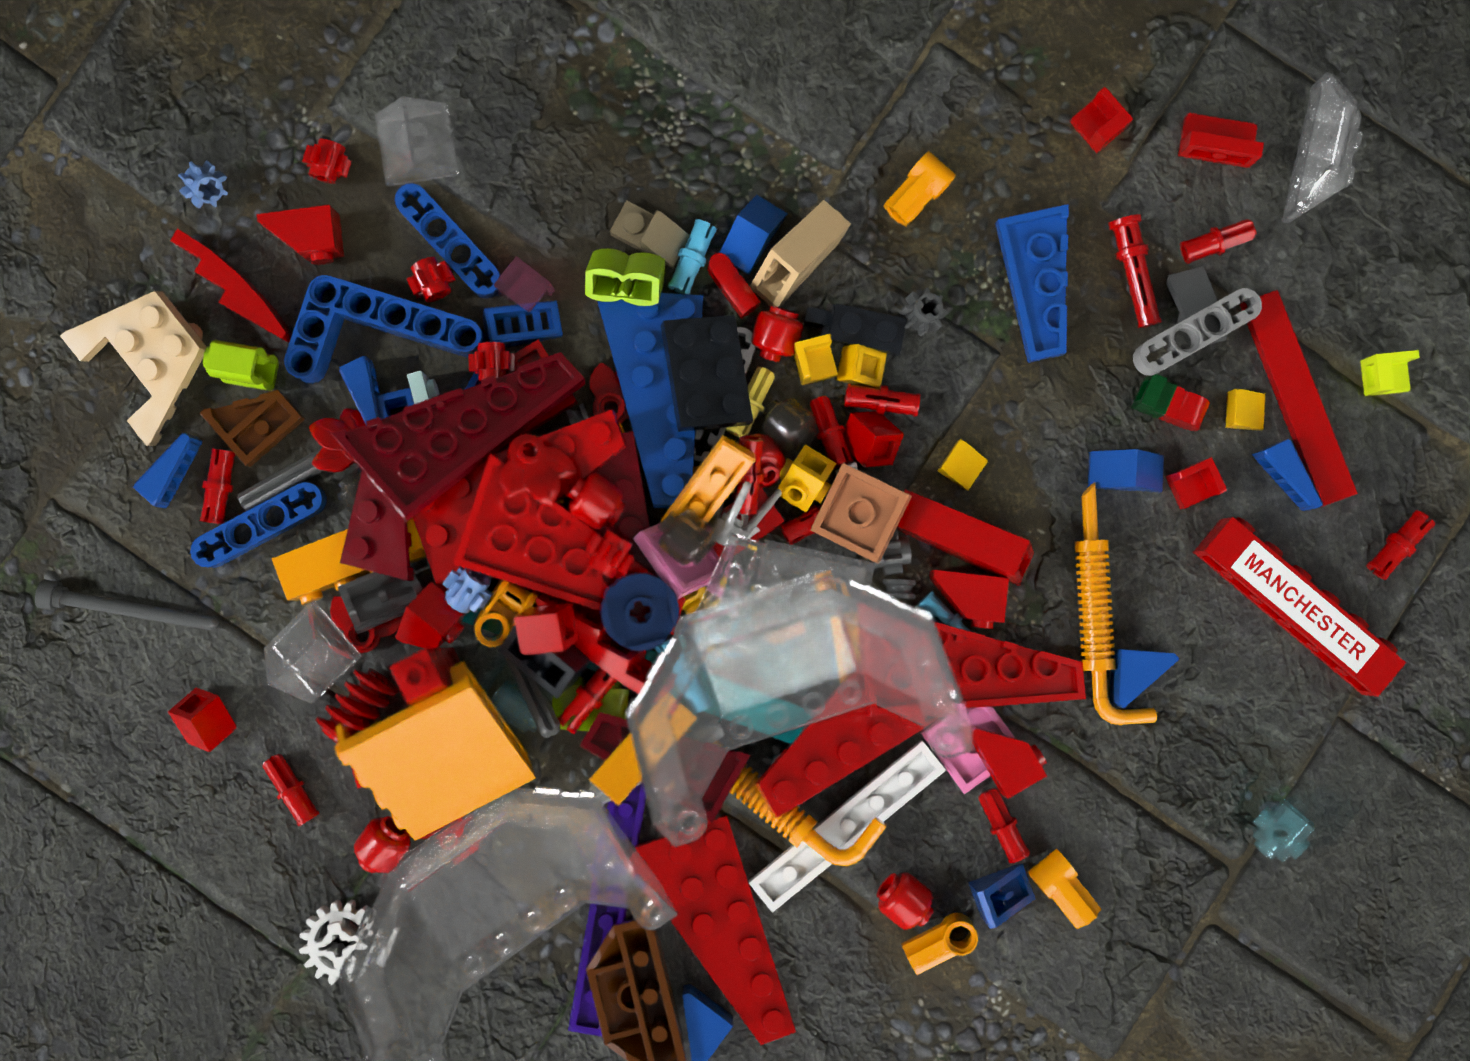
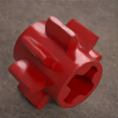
[302,138,352,184]
[406,256,455,302]
[468,342,516,382]
[586,530,635,578]

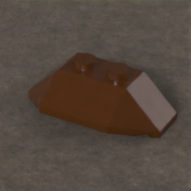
[586,915,687,1061]

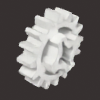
[299,899,384,985]

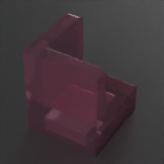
[494,256,555,312]

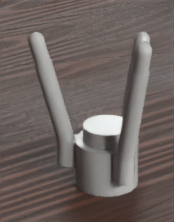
[707,482,782,550]

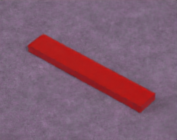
[1240,290,1358,507]

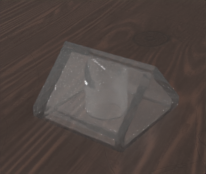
[375,96,458,187]
[264,600,362,704]

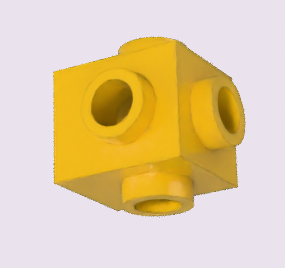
[778,444,837,512]

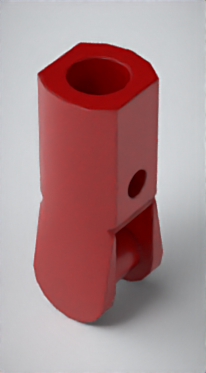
[708,253,761,319]

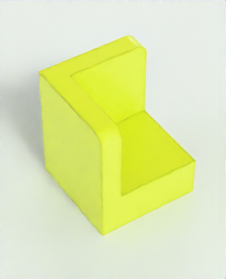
[1360,350,1420,396]

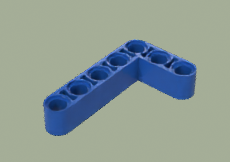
[284,275,487,384]

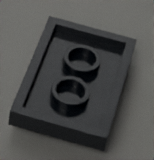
[661,315,753,432]

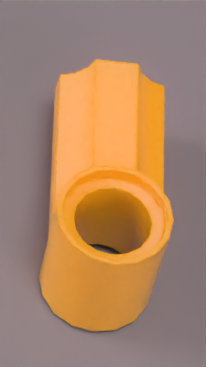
[883,151,956,227]
[1027,849,1102,929]
[901,912,978,975]

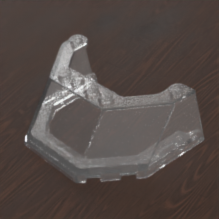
[625,568,973,847]
[339,786,678,1061]

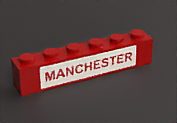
[1193,517,1406,697]

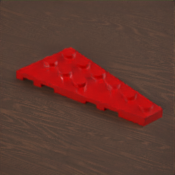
[413,409,627,593]
[453,453,685,635]
[858,602,1086,716]
[756,606,956,818]
[620,815,796,1045]

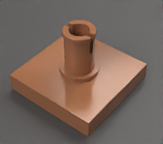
[810,463,912,564]

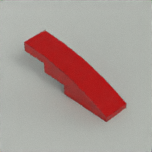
[170,228,292,343]
[535,593,676,703]

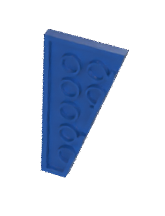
[597,293,703,509]

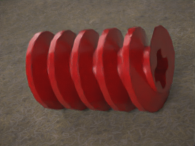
[315,668,398,744]

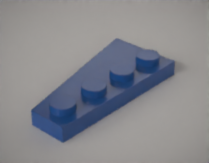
[995,204,1069,363]

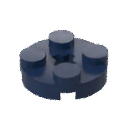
[600,572,679,651]

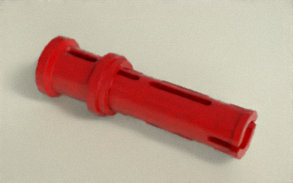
[1108,214,1162,328]

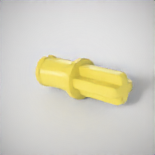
[725,367,775,438]

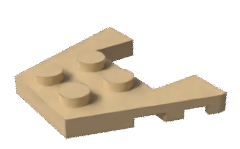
[60,291,207,446]

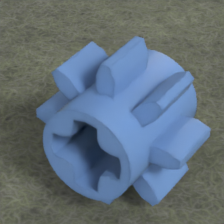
[178,160,228,209]
[443,567,493,613]

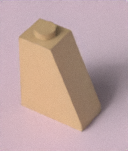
[750,200,851,307]

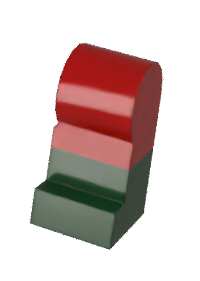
[1131,374,1210,431]

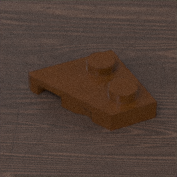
[200,390,305,467]

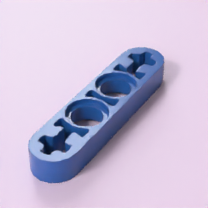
[395,183,503,299]
[190,482,327,568]

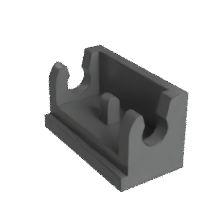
[337,562,422,634]

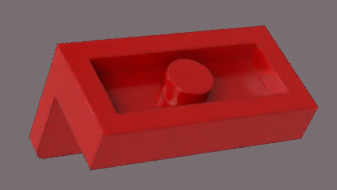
[1178,113,1264,168]

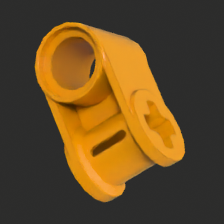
[474,579,539,647]

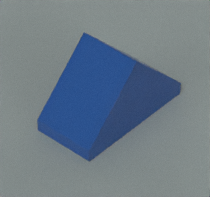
[720,195,787,275]
[1088,449,1164,492]
[1109,649,1179,708]
[968,864,1036,929]
[682,984,733,1061]

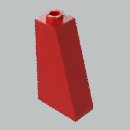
[896,489,1034,586]
[390,647,461,706]

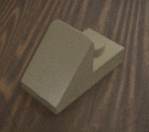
[609,200,690,269]

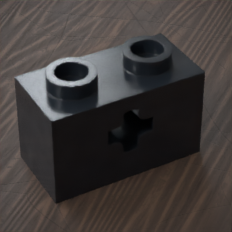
[498,625,591,698]

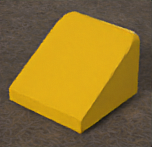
[837,344,887,389]
[1225,389,1265,431]
[938,438,988,491]

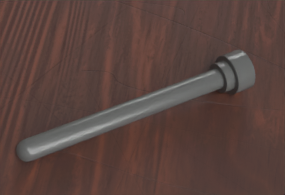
[35,579,219,630]

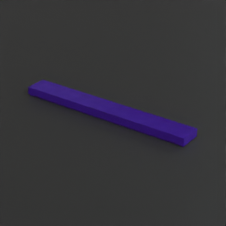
[568,783,649,1037]

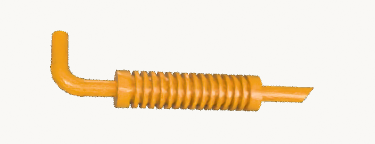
[1074,482,1157,725]
[681,727,887,866]

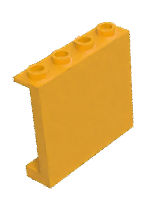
[335,661,536,840]

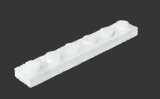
[749,740,946,913]

